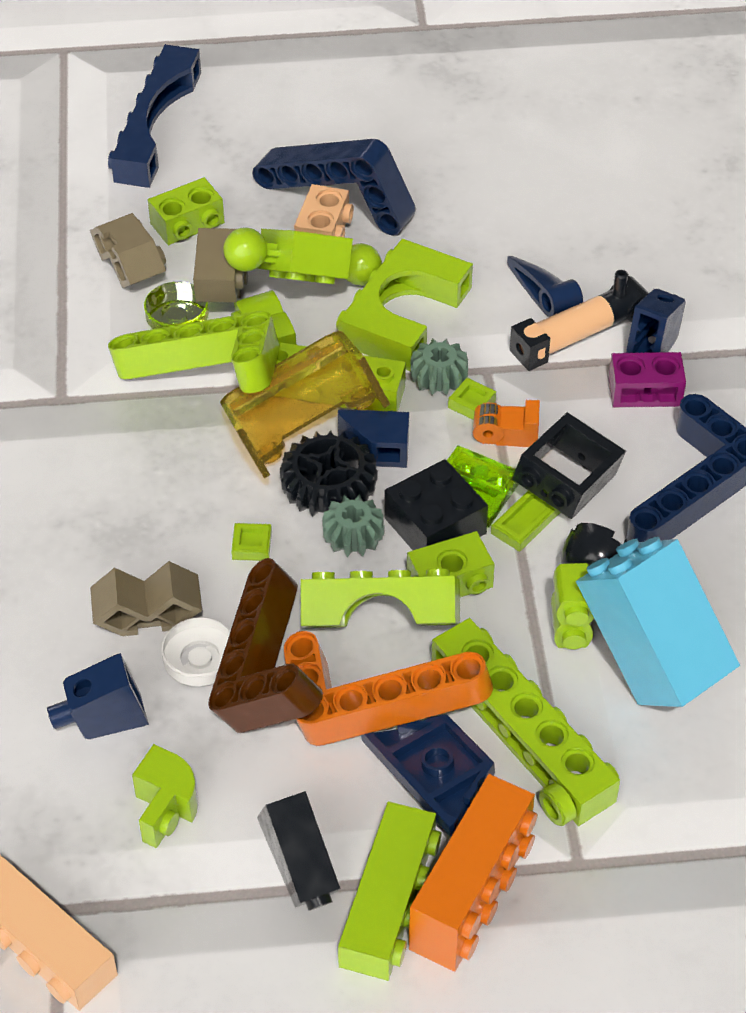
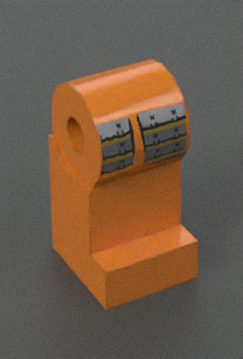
[473,400,540,447]

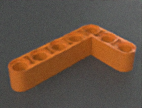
[284,631,493,746]

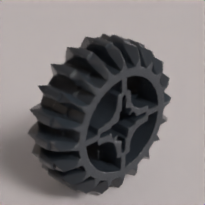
[280,429,378,517]

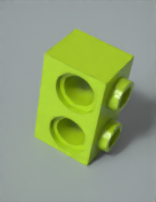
[147,177,225,246]

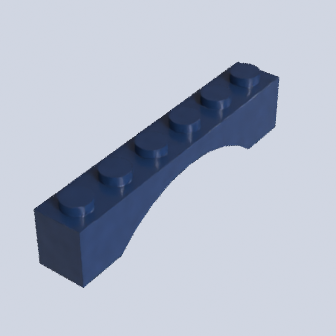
[108,44,201,188]

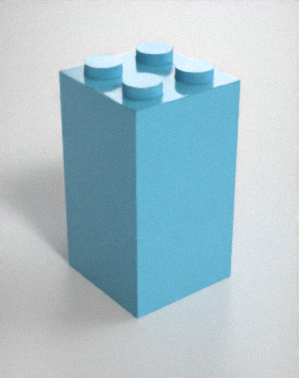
[576,537,740,707]

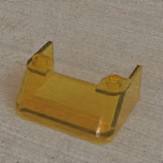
[220,331,391,479]

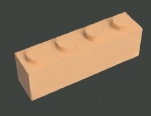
[0,855,118,1011]

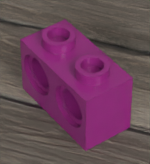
[609,352,686,408]

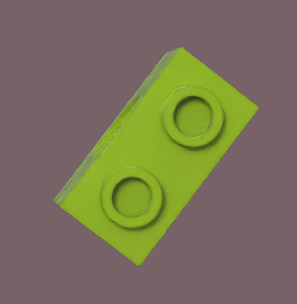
[407,531,495,598]

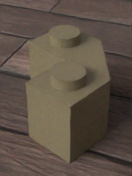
[89,213,166,288]
[90,561,202,637]

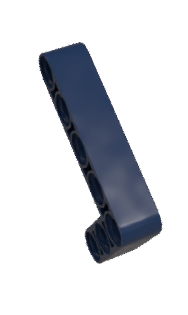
[252,139,416,236]
[626,394,746,542]

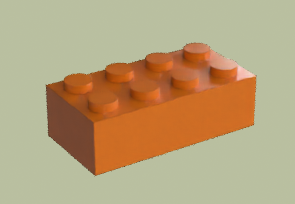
[409,774,538,972]

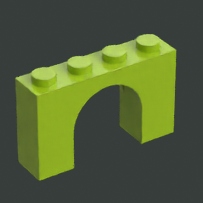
[336,238,473,372]

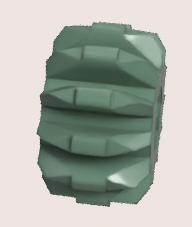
[411,338,468,396]
[322,494,385,558]

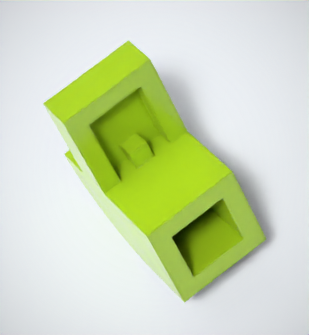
[132,744,198,848]

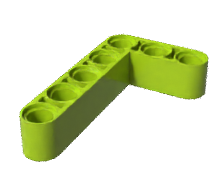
[108,311,280,393]

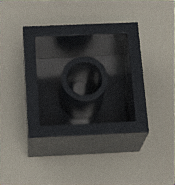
[384,459,488,550]

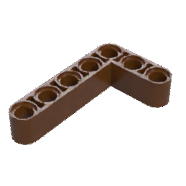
[208,558,323,733]

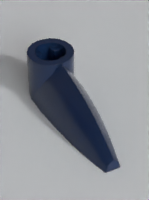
[507,256,583,317]

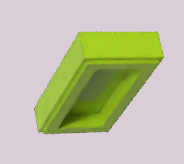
[491,489,561,552]

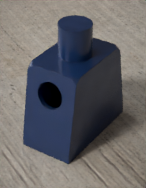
[626,289,686,353]
[47,653,149,739]

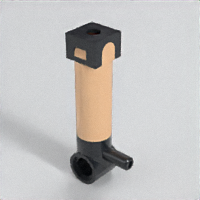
[509,270,649,371]

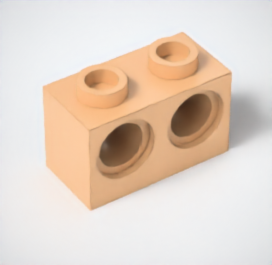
[294,184,354,237]

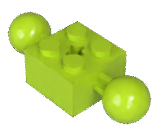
[223,227,382,286]

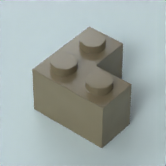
[193,228,248,302]

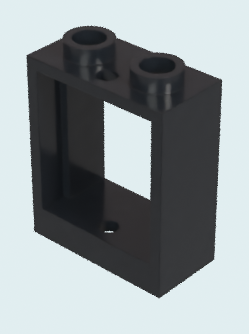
[512,412,626,519]

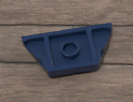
[361,714,495,837]

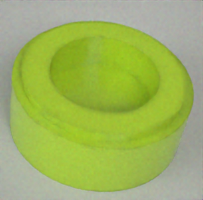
[539,783,577,826]

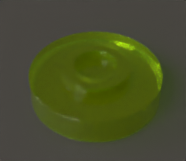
[144,282,209,329]

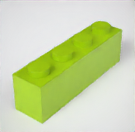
[338,801,442,981]

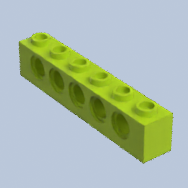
[431,617,620,827]

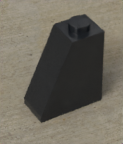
[257,791,341,911]

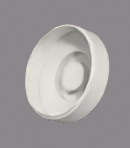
[162,617,230,686]

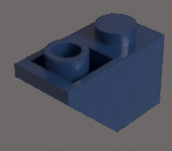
[338,409,410,468]

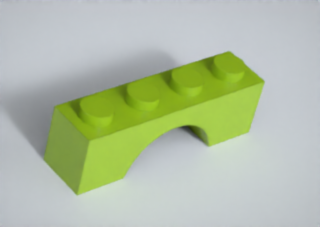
[301,569,460,628]

